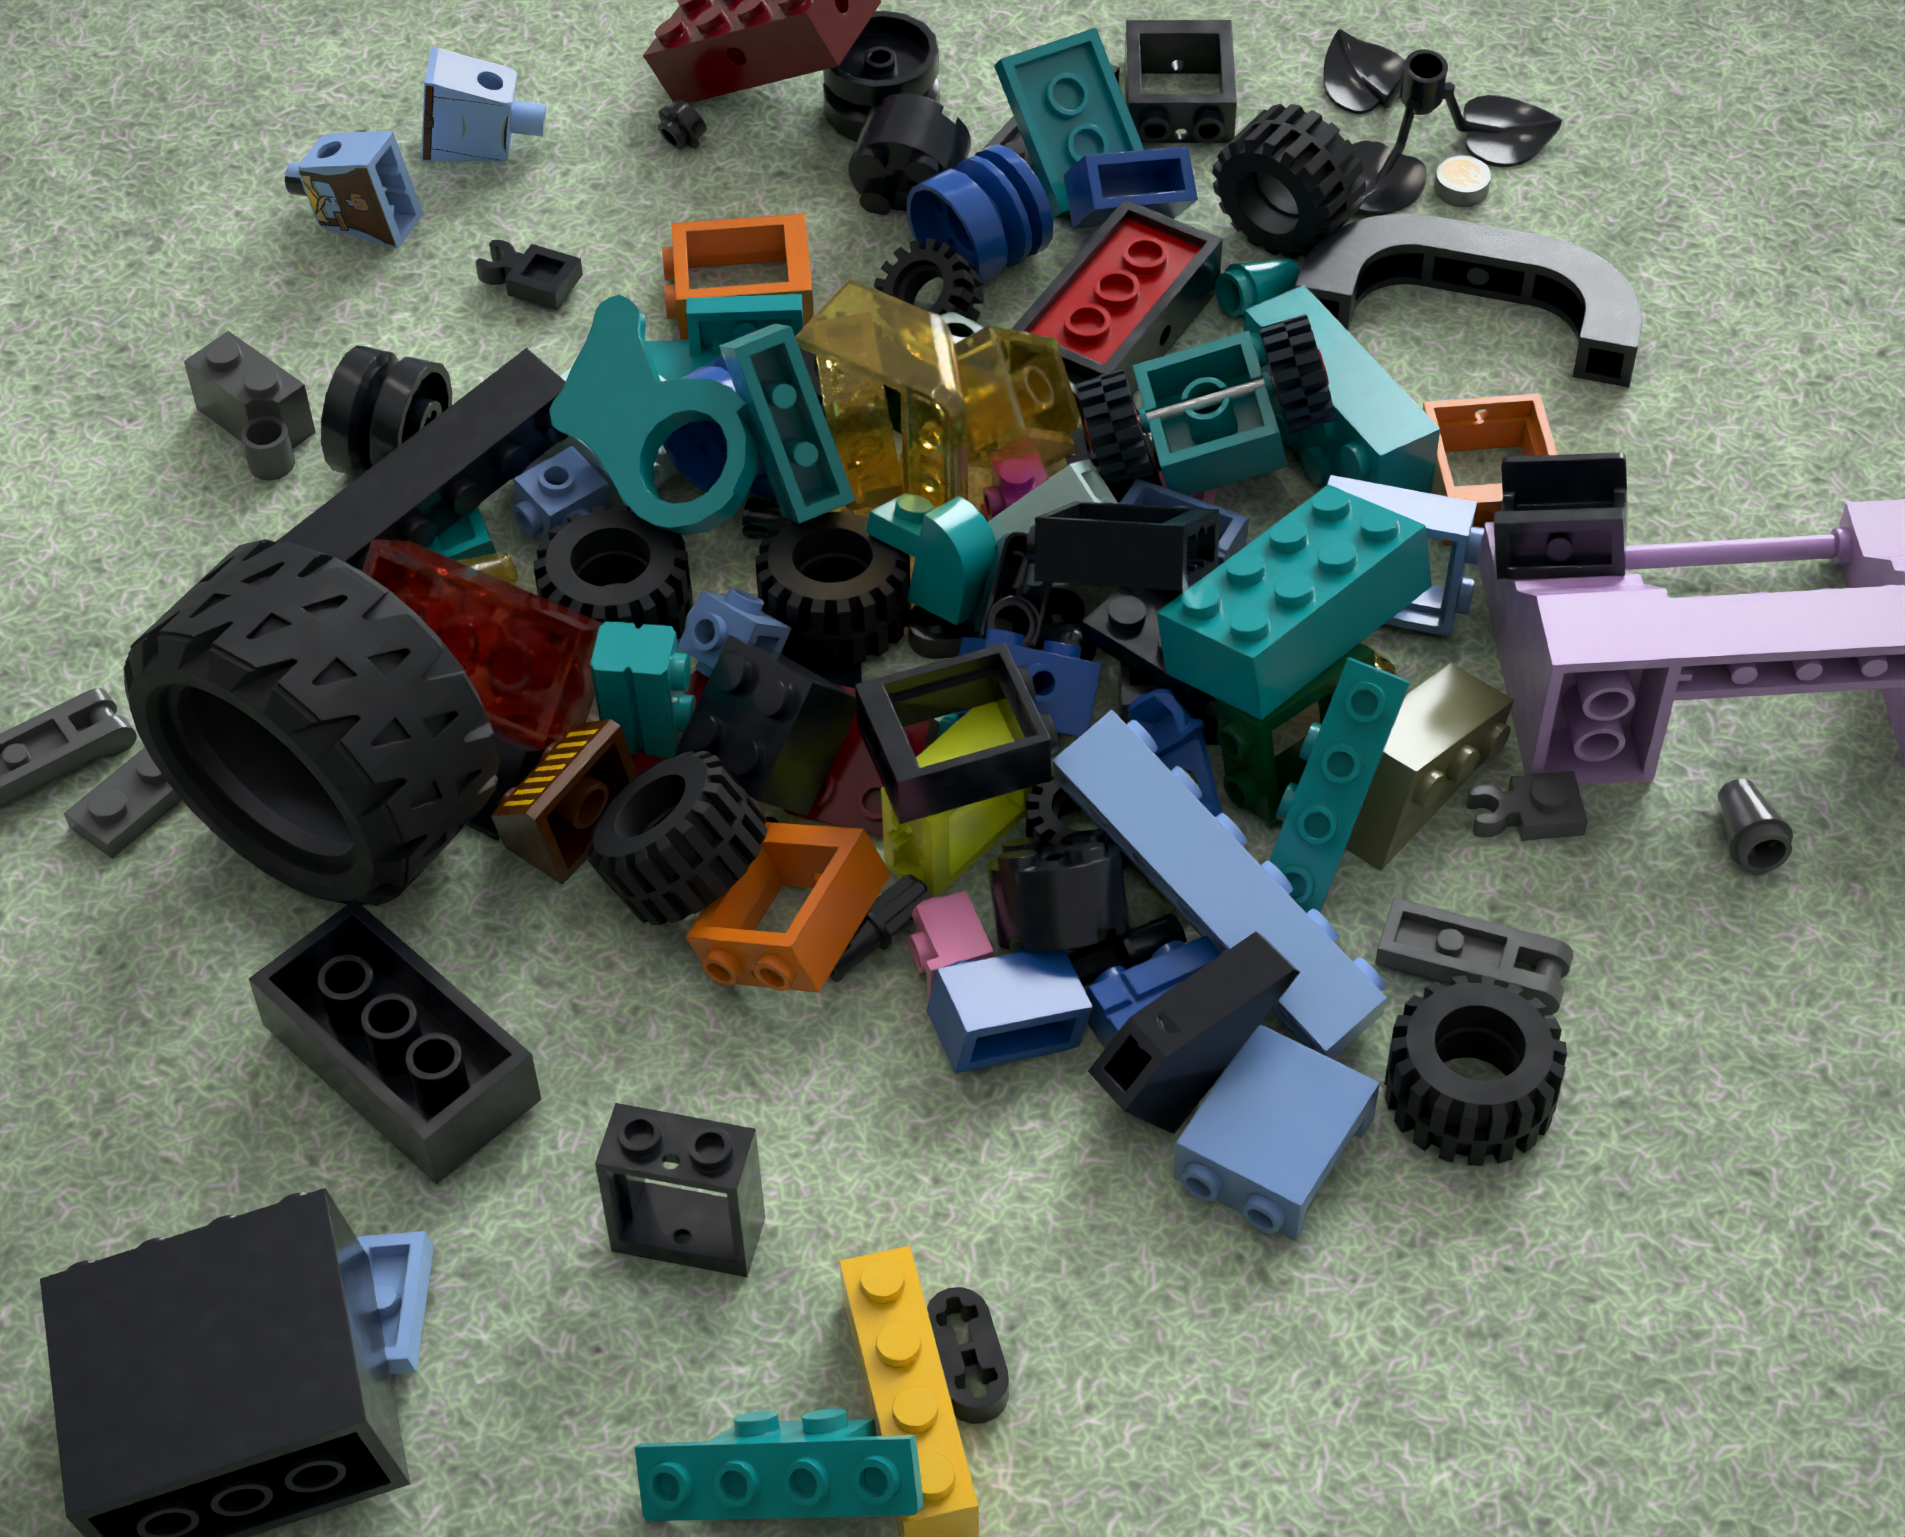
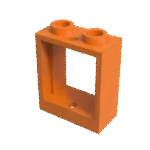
[662,213,815,340]
[1422,393,1558,546]
[685,822,891,993]

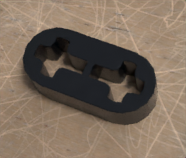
[927,1287,1009,1424]

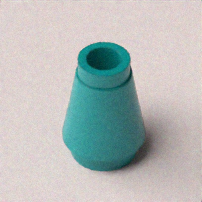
[1215,258,1300,318]

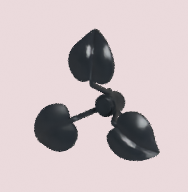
[1323,29,1562,215]

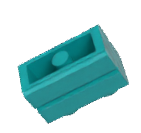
[590,621,696,758]

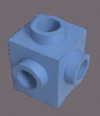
[512,446,608,543]
[678,588,792,677]

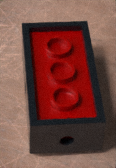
[1007,199,1223,412]

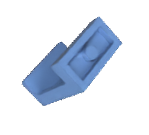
[1173,1024,1380,1240]

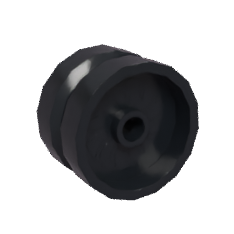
[822,11,940,142]
[321,345,453,477]

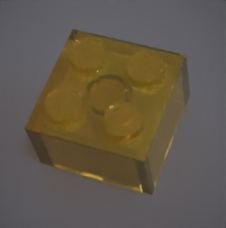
[933,326,1087,469]

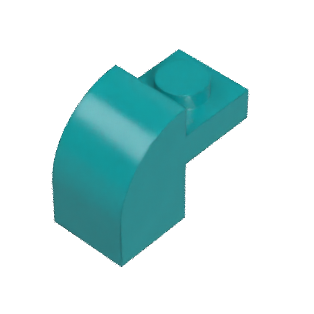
[866,493,998,626]

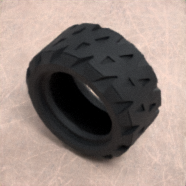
[123,539,500,906]

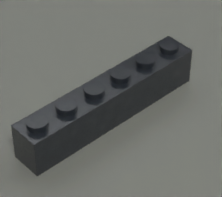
[276,348,569,584]

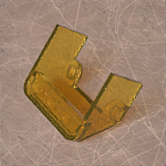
[795,279,968,515]

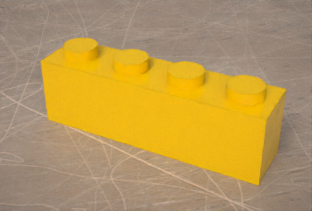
[839,1246,979,1537]

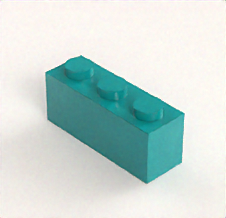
[719,324,856,524]

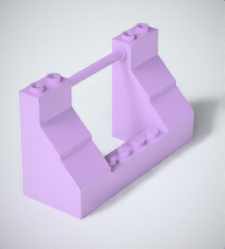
[1478,499,1905,785]

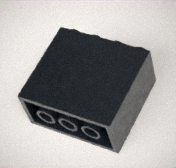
[40,1188,411,1537]

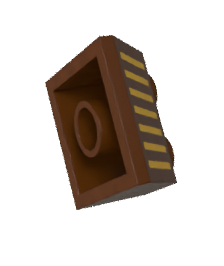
[491,719,638,884]

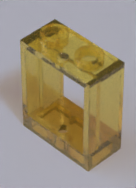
[812,316,904,510]

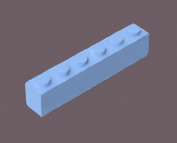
[1052,710,1387,1059]

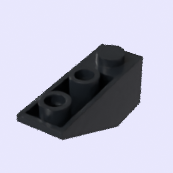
[1088,931,1300,1134]

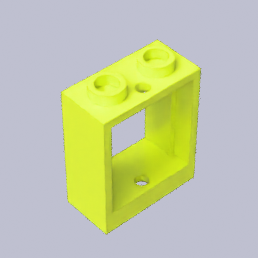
[881,702,1032,897]

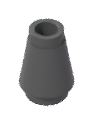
[1718,779,1793,873]

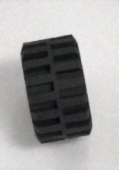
[1212,104,1366,259]
[534,505,693,665]
[756,508,911,667]
[586,751,767,925]
[1384,975,1567,1166]

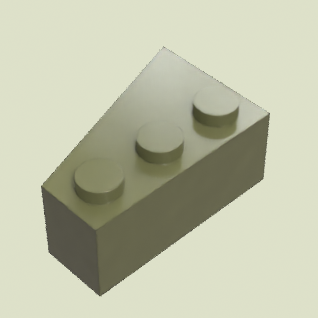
[1346,663,1514,871]

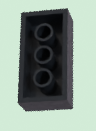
[249,899,541,1185]

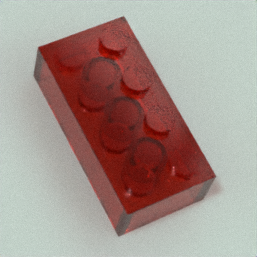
[362,540,604,749]

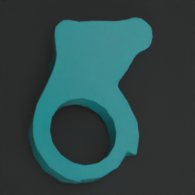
[549,294,757,535]

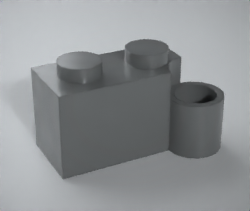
[184,331,316,480]

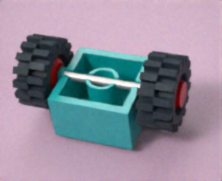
[1076,314,1337,496]

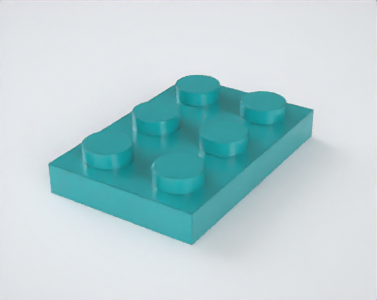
[994,28,1144,218]

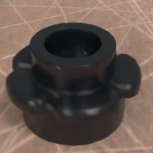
[658,99,707,149]

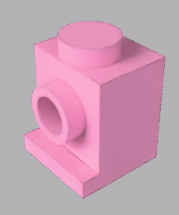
[908,890,994,1001]

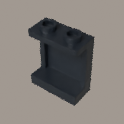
[1494,452,1628,579]

